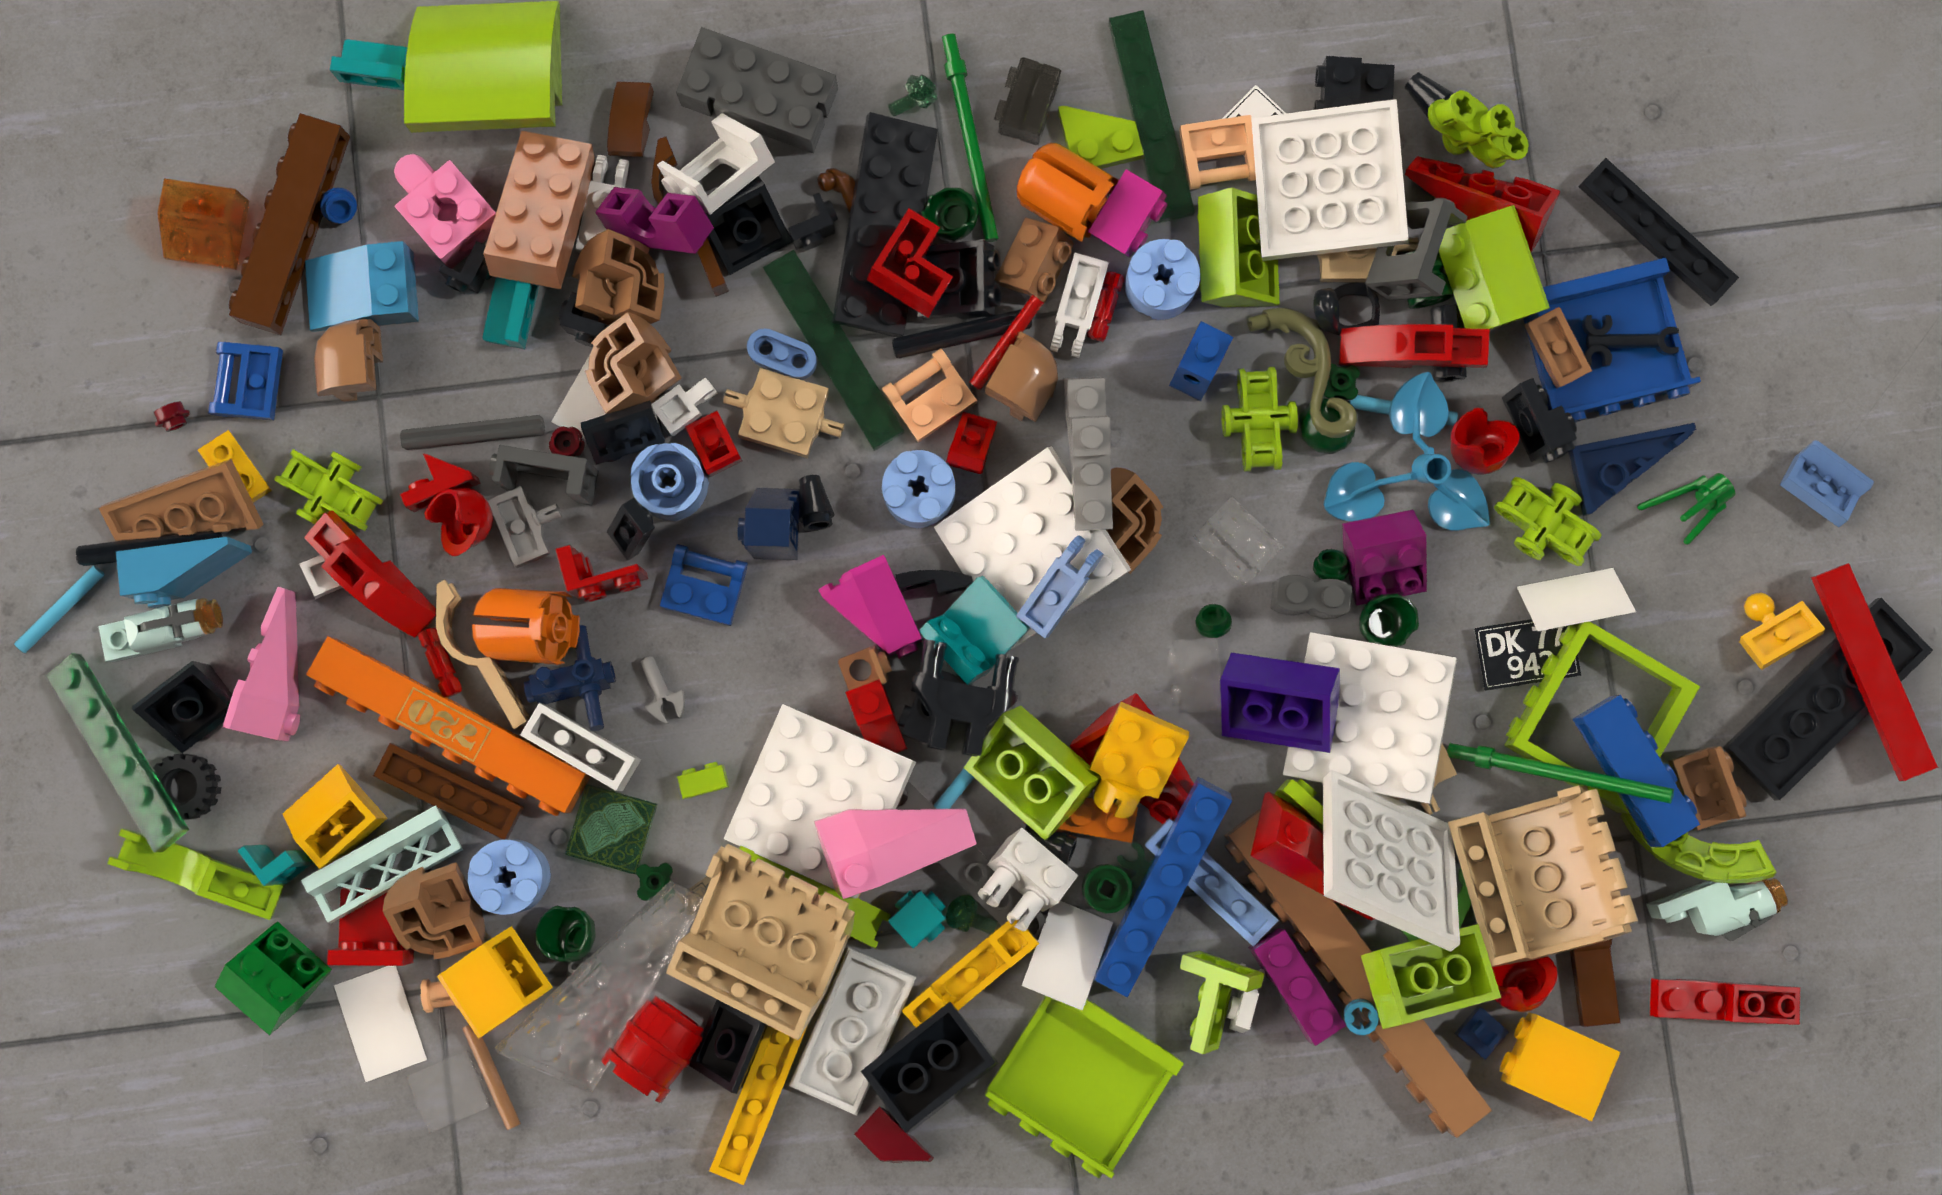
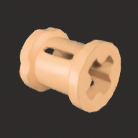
[421,979,458,1013]

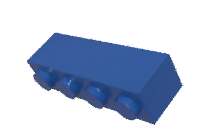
[1572,695,1700,847]

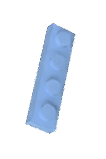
[1145,817,1279,947]

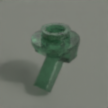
[888,75,937,117]
[946,895,998,934]

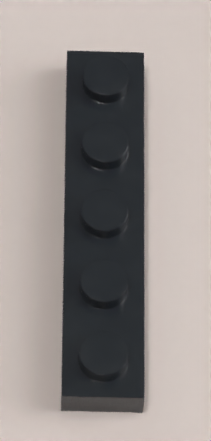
[1578,158,1739,306]

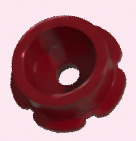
[154,401,190,432]
[549,426,585,457]

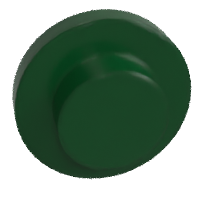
[1313,549,1350,580]
[1195,604,1232,638]

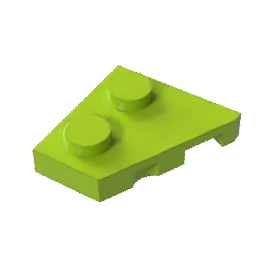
[1058,106,1144,169]

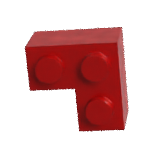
[867,208,953,318]

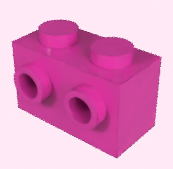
[1088,169,1167,257]

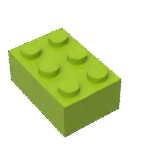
[1361,924,1501,1029]

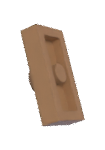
[1524,307,1592,389]

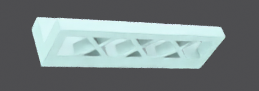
[301,805,463,924]

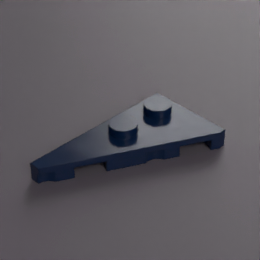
[1569,423,1696,516]

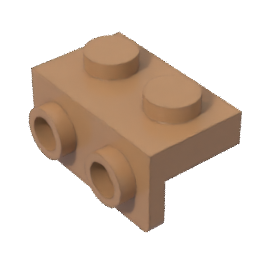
[994,217,1074,304]
[1668,746,1747,831]

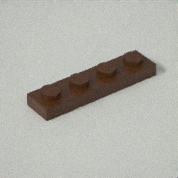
[373,743,524,840]

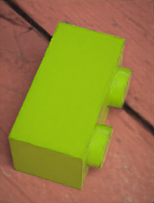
[677,762,729,799]

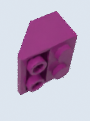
[1342,509,1427,606]

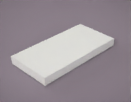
[789,947,916,1116]

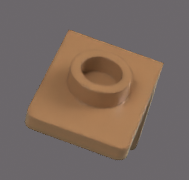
[838,645,892,690]

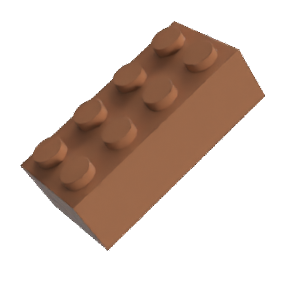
[483,131,595,289]

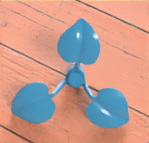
[1324,372,1490,530]

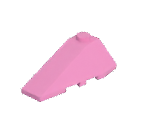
[223,587,300,741]
[814,808,977,899]

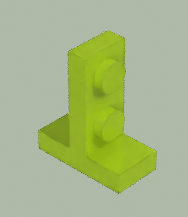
[1180,950,1265,1054]

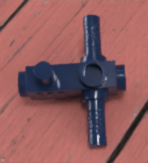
[524,625,616,731]

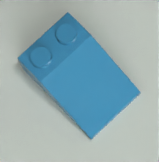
[305,241,419,332]
[116,537,252,608]

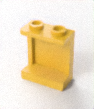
[1500,1012,1620,1121]

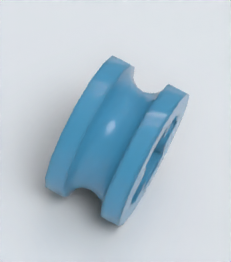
[1344,998,1379,1035]

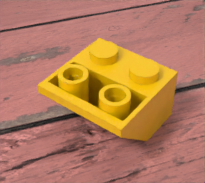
[282,764,388,869]
[437,926,553,1039]

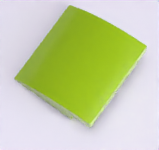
[404,1,562,133]

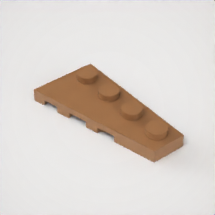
[98,459,264,541]

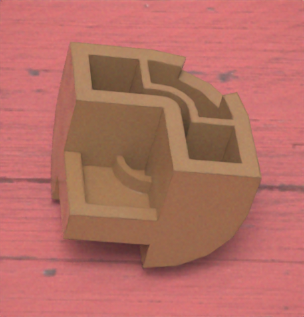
[572,229,664,325]
[585,312,682,414]
[314,319,383,402]
[985,331,1058,422]
[1106,467,1164,574]
[383,862,485,960]

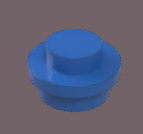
[320,188,357,223]

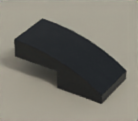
[895,570,973,597]

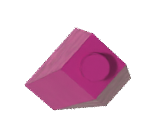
[818,555,922,659]

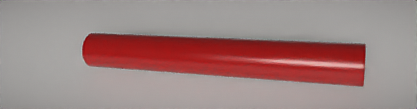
[969,294,1044,390]

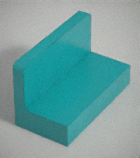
[330,39,407,90]
[482,277,539,349]
[238,845,314,886]

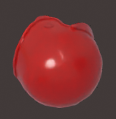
[1451,408,1520,475]
[424,488,493,556]
[1492,956,1558,1012]

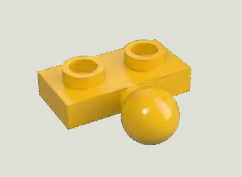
[198,430,272,503]
[1739,593,1825,670]

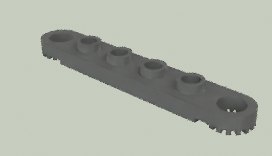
[896,781,1046,941]

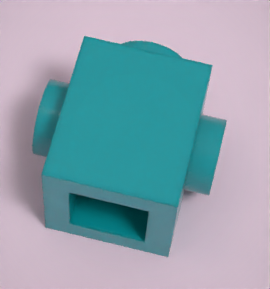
[888,890,946,949]

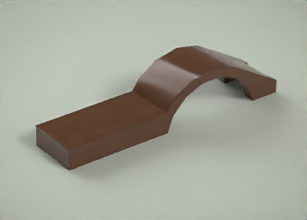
[651,136,729,297]
[1570,939,1620,1027]

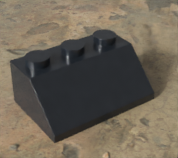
[861,1002,999,1133]

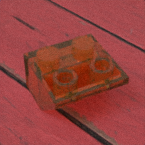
[157,178,250,270]

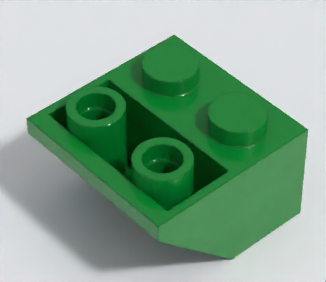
[214,921,332,1036]

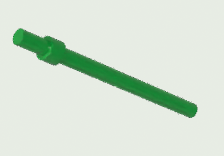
[942,33,999,242]
[1447,743,1674,804]

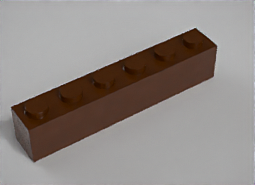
[229,113,350,336]

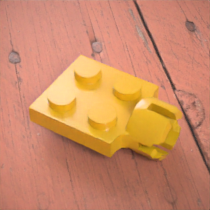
[1090,702,1189,818]

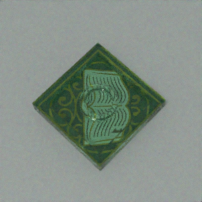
[565,784,658,875]

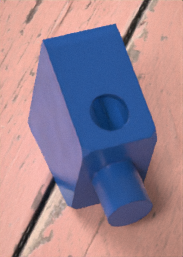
[1169,321,1233,401]

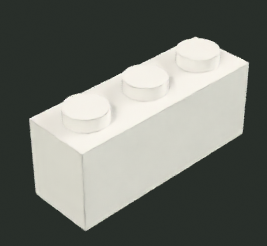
[520,703,641,791]

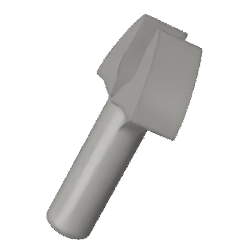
[640,656,685,724]

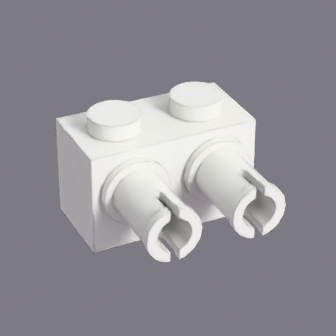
[978,828,1078,931]

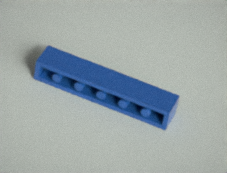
[1094,777,1232,998]

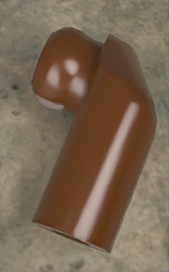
[817,168,855,213]

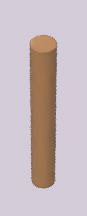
[462,1025,521,1130]

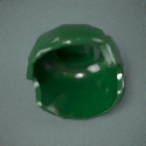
[922,188,979,242]
[1299,398,1355,454]
[1359,594,1419,647]
[535,905,596,963]

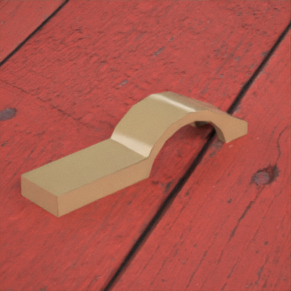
[436,580,530,730]

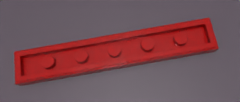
[1811,563,1938,781]

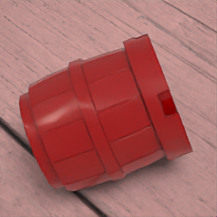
[601,995,704,1103]

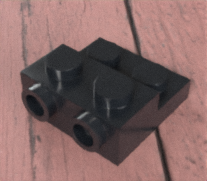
[1314,56,1395,110]
[917,239,1001,320]
[1502,378,1577,463]

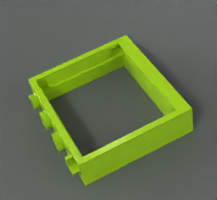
[1504,621,1700,813]

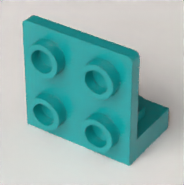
[919,576,1030,685]

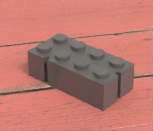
[676,27,838,153]

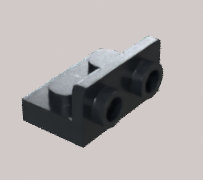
[581,400,665,465]

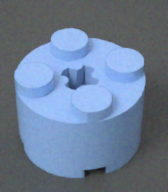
[1125,239,1200,320]
[631,443,709,521]
[882,450,955,528]
[468,839,551,915]

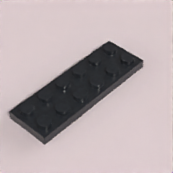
[832,112,938,337]
[1723,597,1933,801]

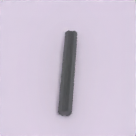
[400,415,545,450]

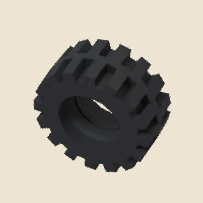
[146,754,222,820]

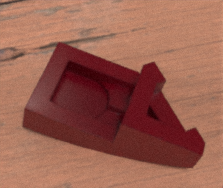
[854,1106,934,1163]

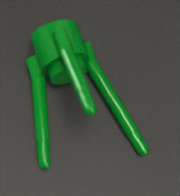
[1638,473,1735,545]

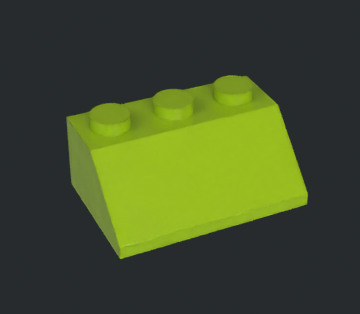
[1197,187,1280,307]
[1439,205,1550,330]
[964,706,1101,840]

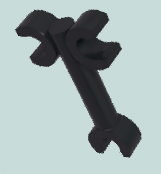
[1582,315,1679,367]

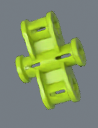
[1428,90,1529,169]
[1221,367,1298,472]
[274,449,384,531]
[1494,477,1602,566]

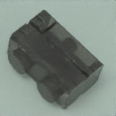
[994,57,1062,145]

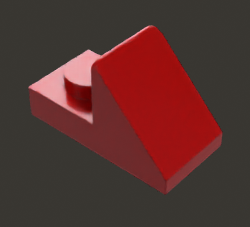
[685,411,743,477]
[946,412,998,474]
[400,453,481,512]

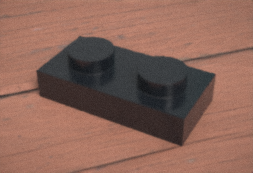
[607,498,655,561]

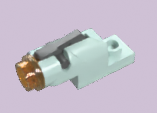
[98,598,223,662]
[1646,878,1788,941]

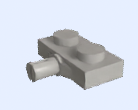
[487,486,562,568]

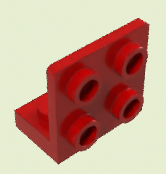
[555,545,648,602]
[327,888,414,966]

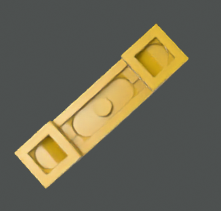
[902,919,1039,1028]

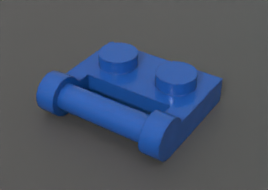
[208,342,283,421]
[660,544,748,626]

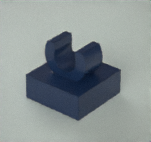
[1454,1006,1509,1060]

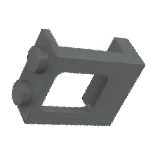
[1365,198,1468,300]
[489,445,599,506]

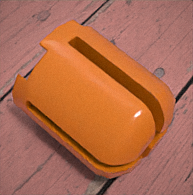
[1017,142,1119,242]
[472,588,580,665]

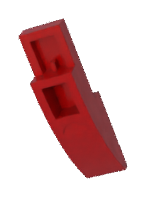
[1339,324,1490,368]
[304,510,436,638]
[1650,978,1800,1025]

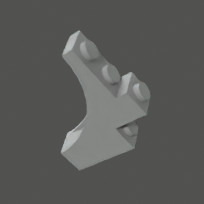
[1063,376,1113,531]

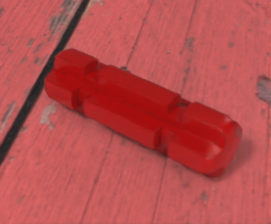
[1087,271,1124,342]
[418,627,462,697]

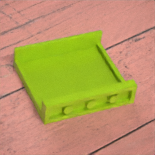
[985,996,1184,1179]

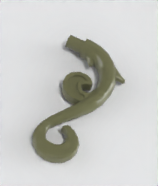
[1247,308,1357,438]

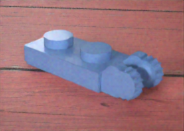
[1016,535,1104,639]

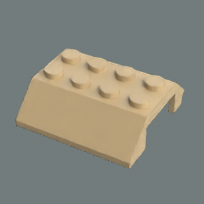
[1448,785,1638,967]
[666,844,855,1040]

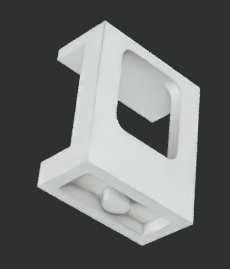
[657,113,775,215]

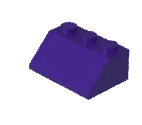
[1220,652,1340,753]

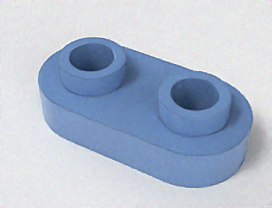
[747,328,817,380]

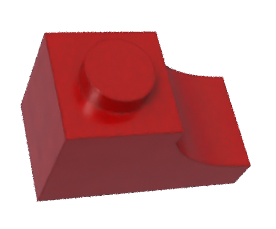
[845,679,908,753]

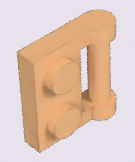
[1179,115,1256,190]
[881,348,977,443]

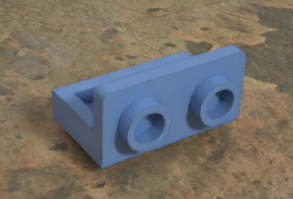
[1780,440,1874,527]

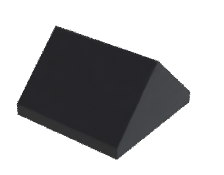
[132,661,232,754]
[689,999,767,1094]

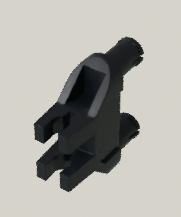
[911,640,1019,757]

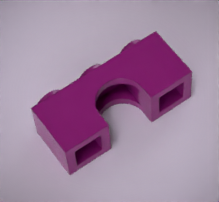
[595,187,714,254]
[1248,928,1346,1046]

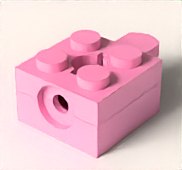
[394,154,496,269]

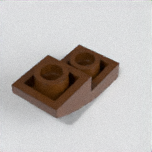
[607,82,654,157]

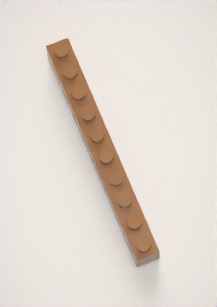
[1224,809,1492,1138]

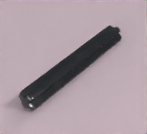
[892,309,1032,358]
[76,531,223,566]

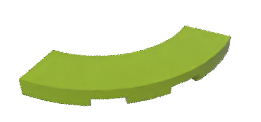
[1620,813,1777,884]

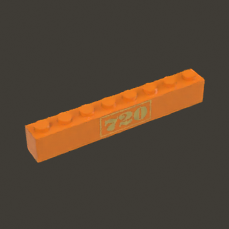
[306,636,591,816]

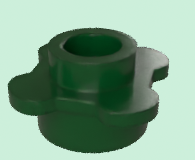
[1324,364,1360,400]
[636,863,674,901]

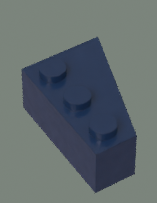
[738,488,799,560]

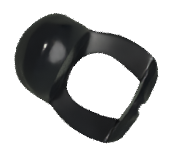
[1313,282,1380,336]

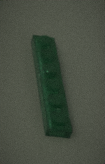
[1108,10,1195,223]
[763,249,905,451]
[46,653,190,852]

